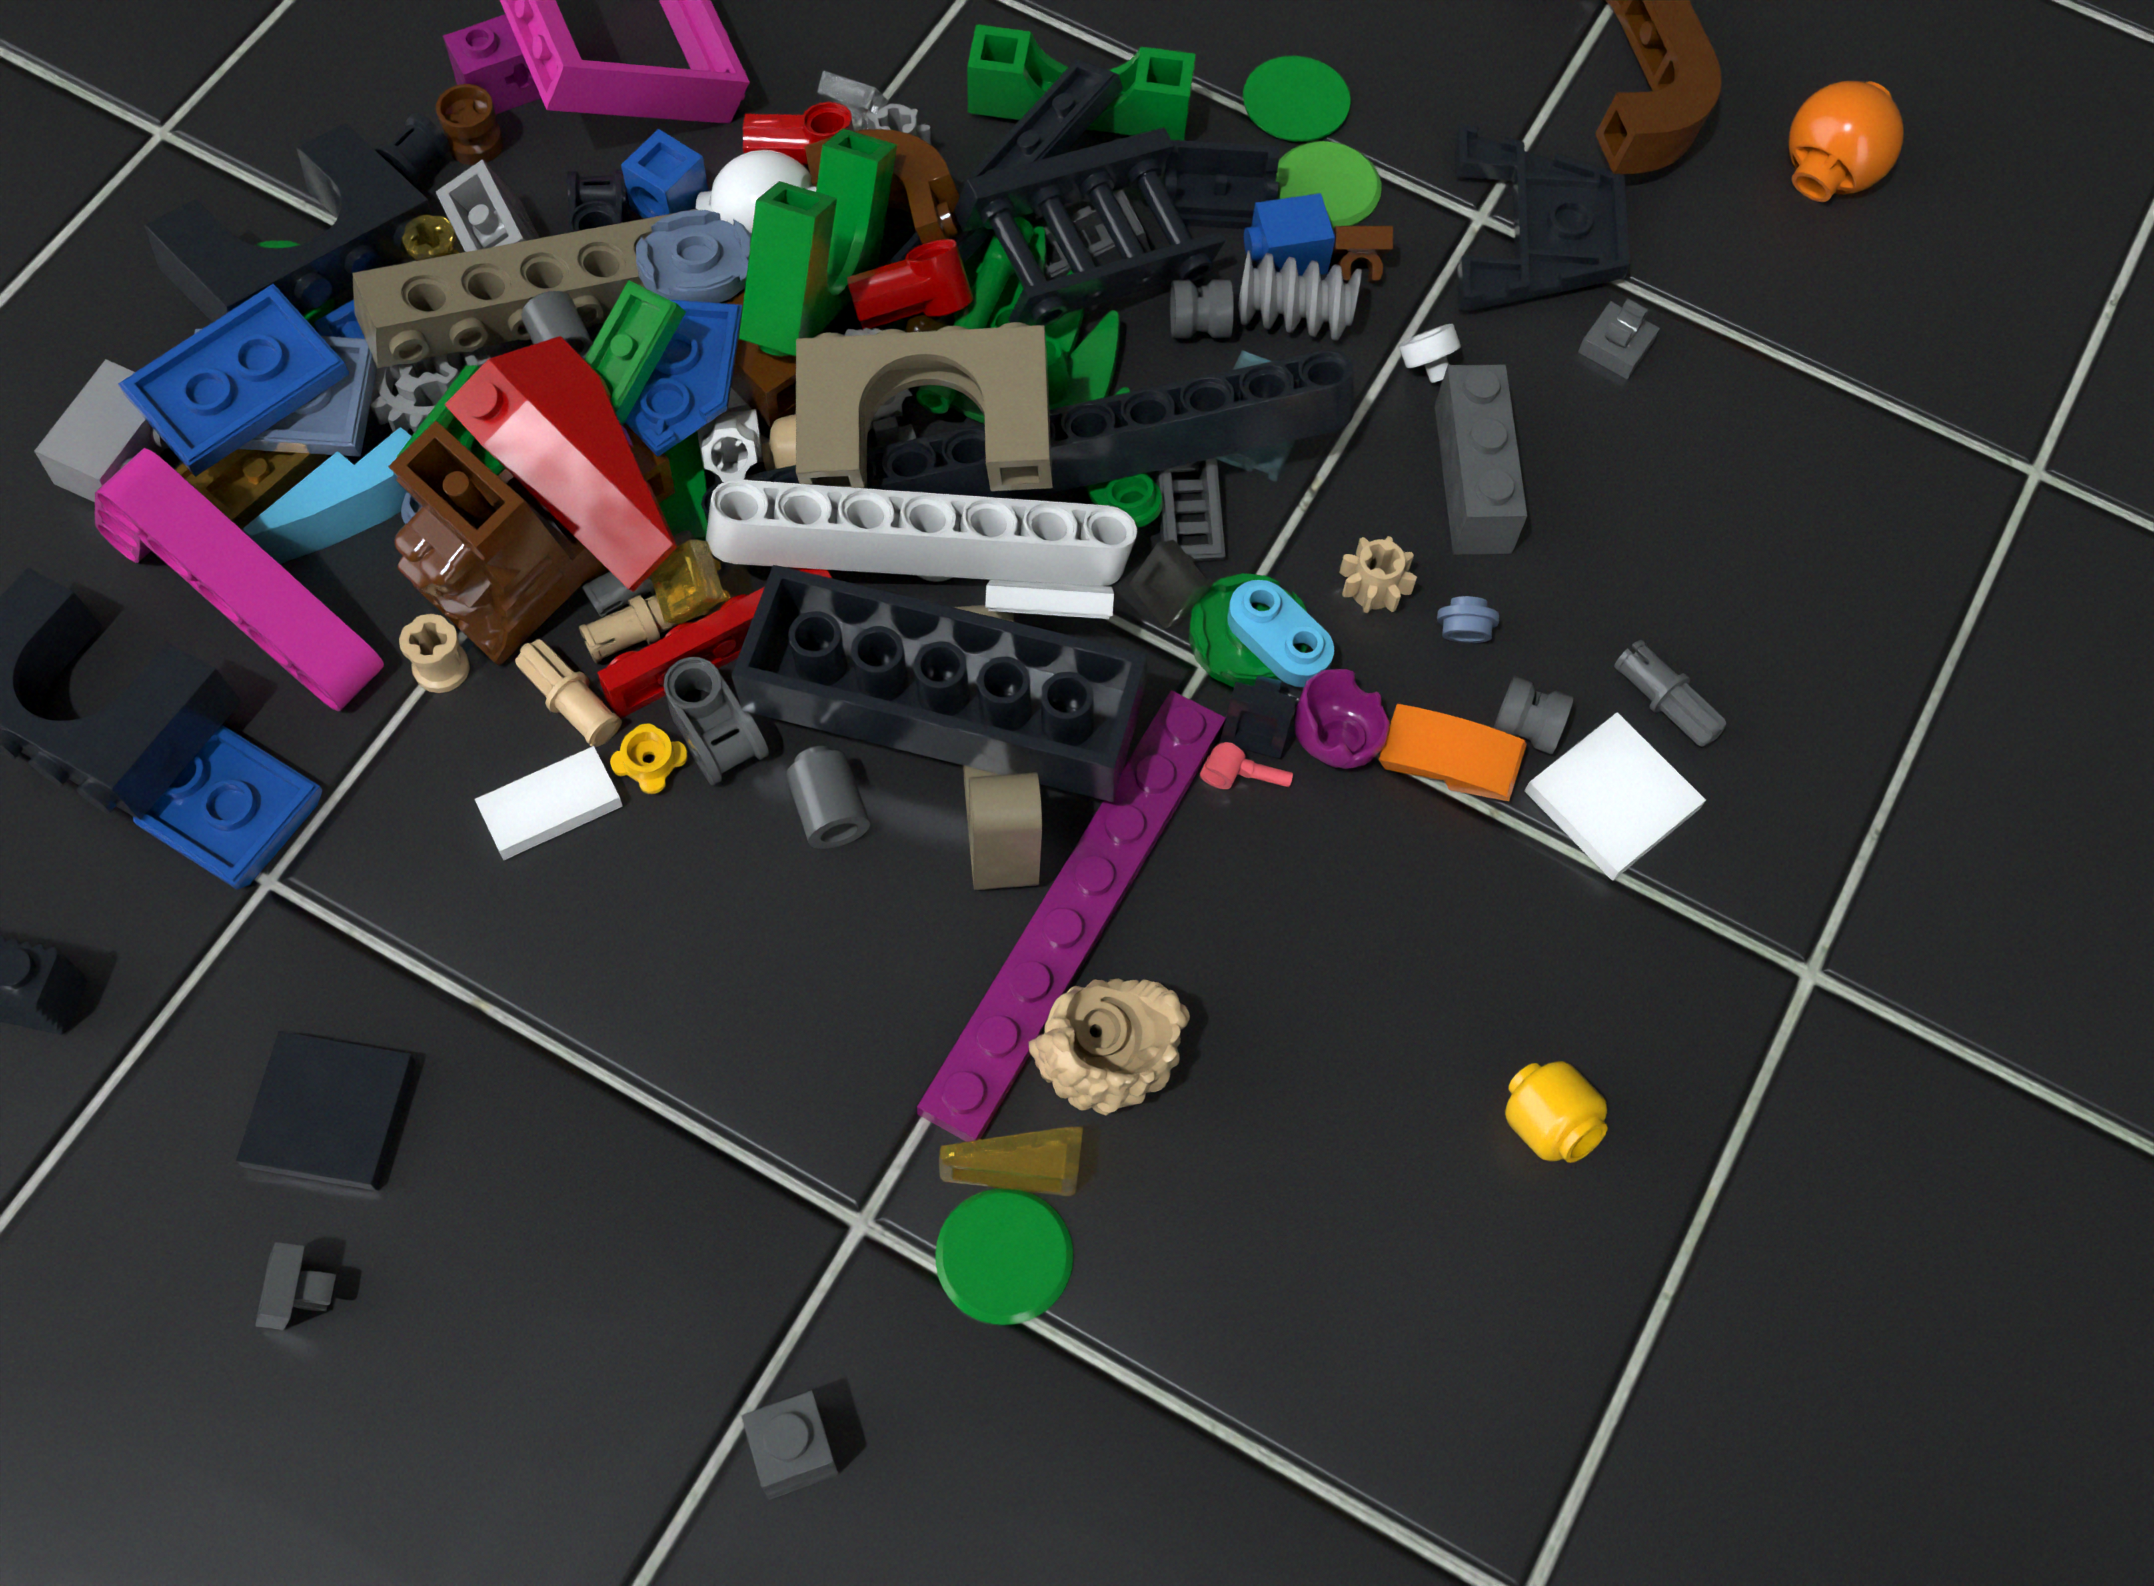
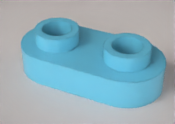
[1227,580,1334,687]

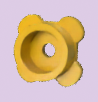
[610,724,688,794]

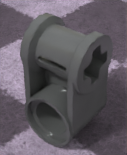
[664,657,769,785]

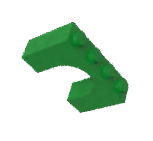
[739,128,897,356]

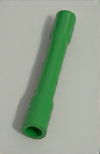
[916,216,1034,414]

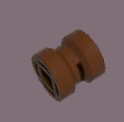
[436,84,503,166]

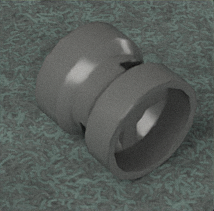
[1170,280,1233,339]
[1494,675,1574,755]

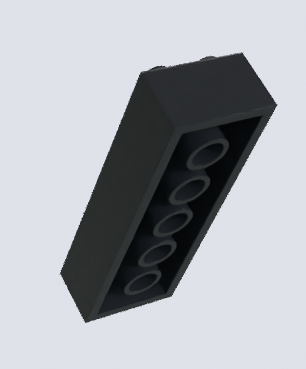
[731,564,1148,802]

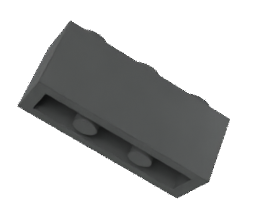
[1435,365,1527,555]

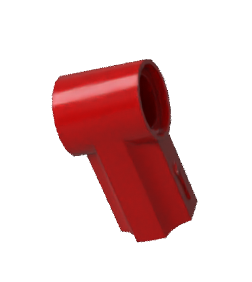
[743,102,854,165]
[847,239,973,329]

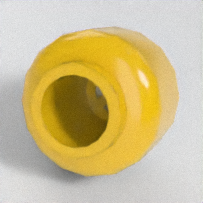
[1505,1061,1608,1163]

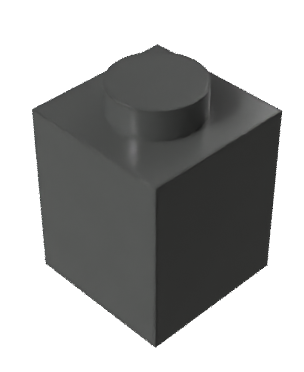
[741,1391,838,1500]

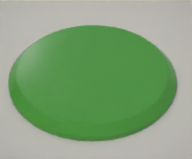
[1276,141,1381,229]

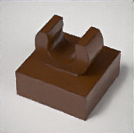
[1331,226,1393,283]

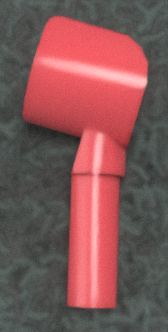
[1200,742,1293,789]

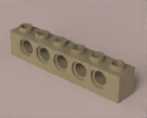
[352,209,698,368]

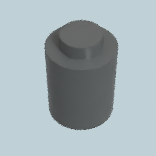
[786,746,870,849]

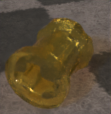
[402,215,460,261]

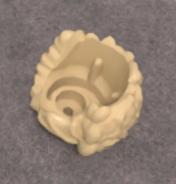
[1029,978,1190,1116]

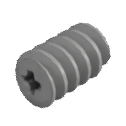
[1238,250,1362,341]

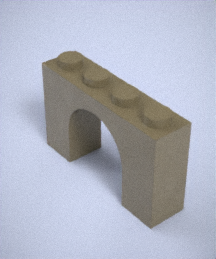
[796,322,1053,491]

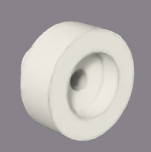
[1399,324,1461,383]

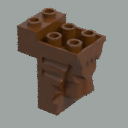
[388,421,609,666]

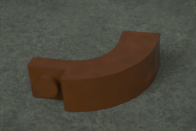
[805,129,960,244]

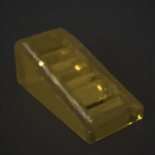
[939,1126,1083,1196]

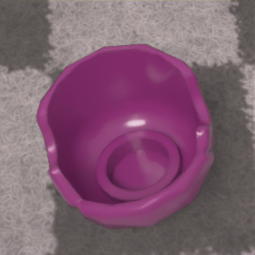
[1294,669,1390,769]

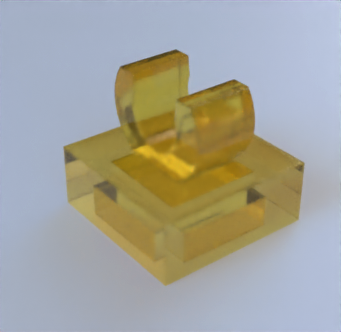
[651,540,730,624]

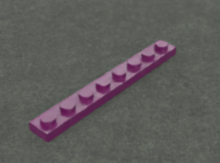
[917,690,1226,1147]

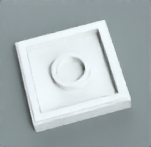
[985,580,1114,619]
[1525,712,1706,881]

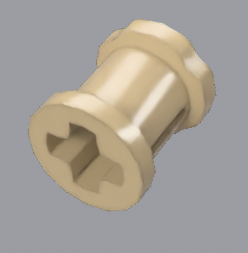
[399,614,470,693]

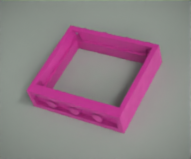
[500,0,750,123]

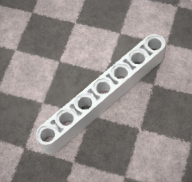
[706,480,1137,586]

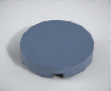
[636,210,751,303]

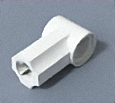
[697,409,763,482]

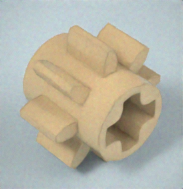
[1339,536,1417,613]

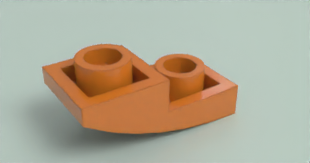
[1379,704,1527,801]

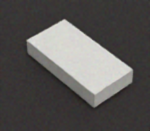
[475,746,623,860]

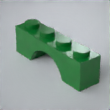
[967,24,1196,141]

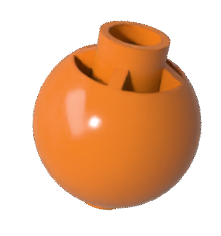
[1788,81,1904,202]

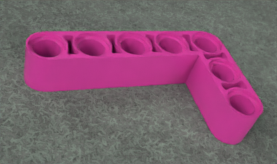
[95,448,384,711]

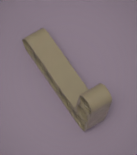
[954,605,1042,890]

